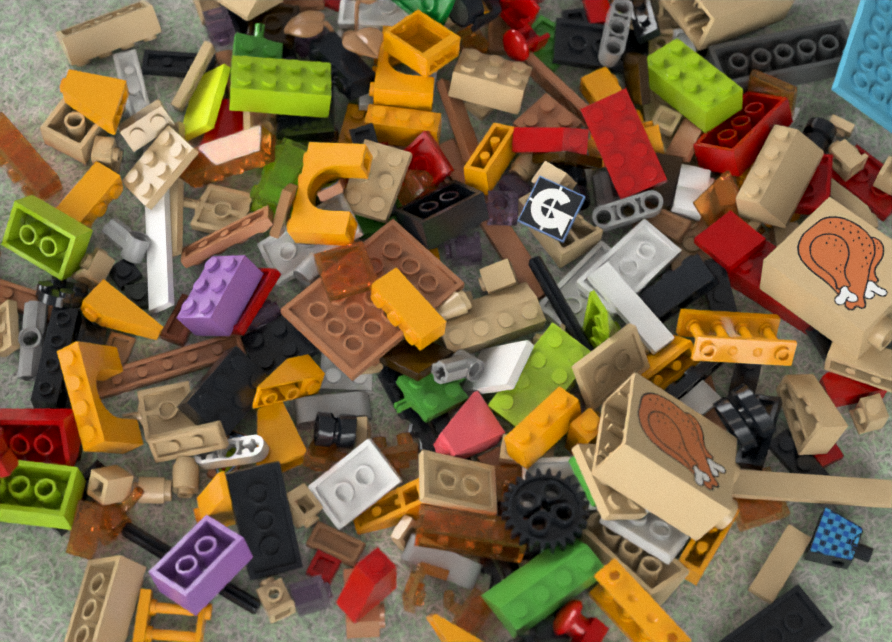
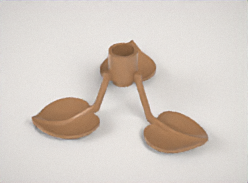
[284,0,383,58]

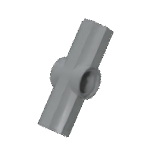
[17,301,48,381]

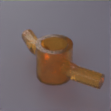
[78,486,145,549]

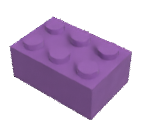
[177,255,263,336]
[149,515,253,616]

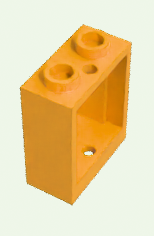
[384,10,461,78]

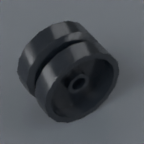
[712,383,776,452]

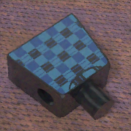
[804,507,874,569]

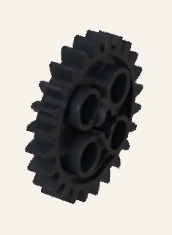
[501,468,590,554]

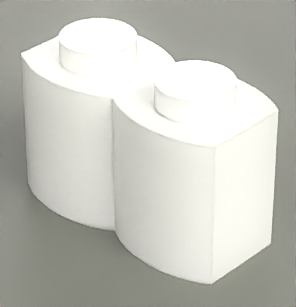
[671,164,714,221]

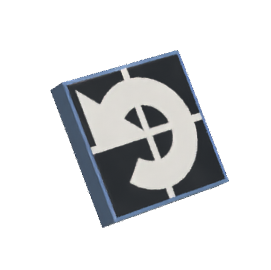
[517,175,586,243]

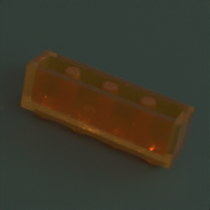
[0,112,63,201]
[179,125,276,188]
[414,503,527,563]

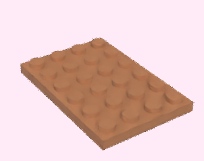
[281,219,465,381]

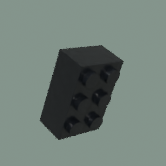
[395,180,489,250]
[177,346,268,437]

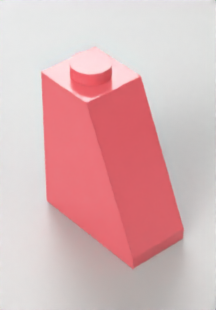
[433,391,505,459]

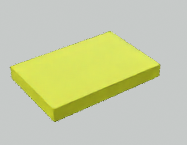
[183,64,231,141]

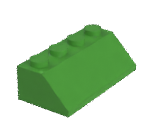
[481,538,604,638]

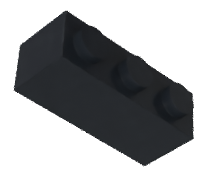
[308,31,376,101]
[639,253,720,324]

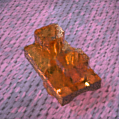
[372,432,418,476]

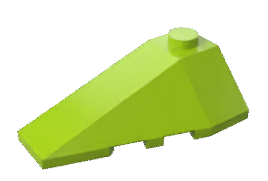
[582,290,621,349]

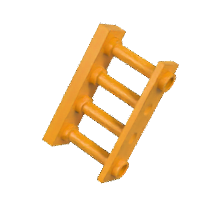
[676,309,797,366]
[588,558,692,642]
[132,589,213,642]

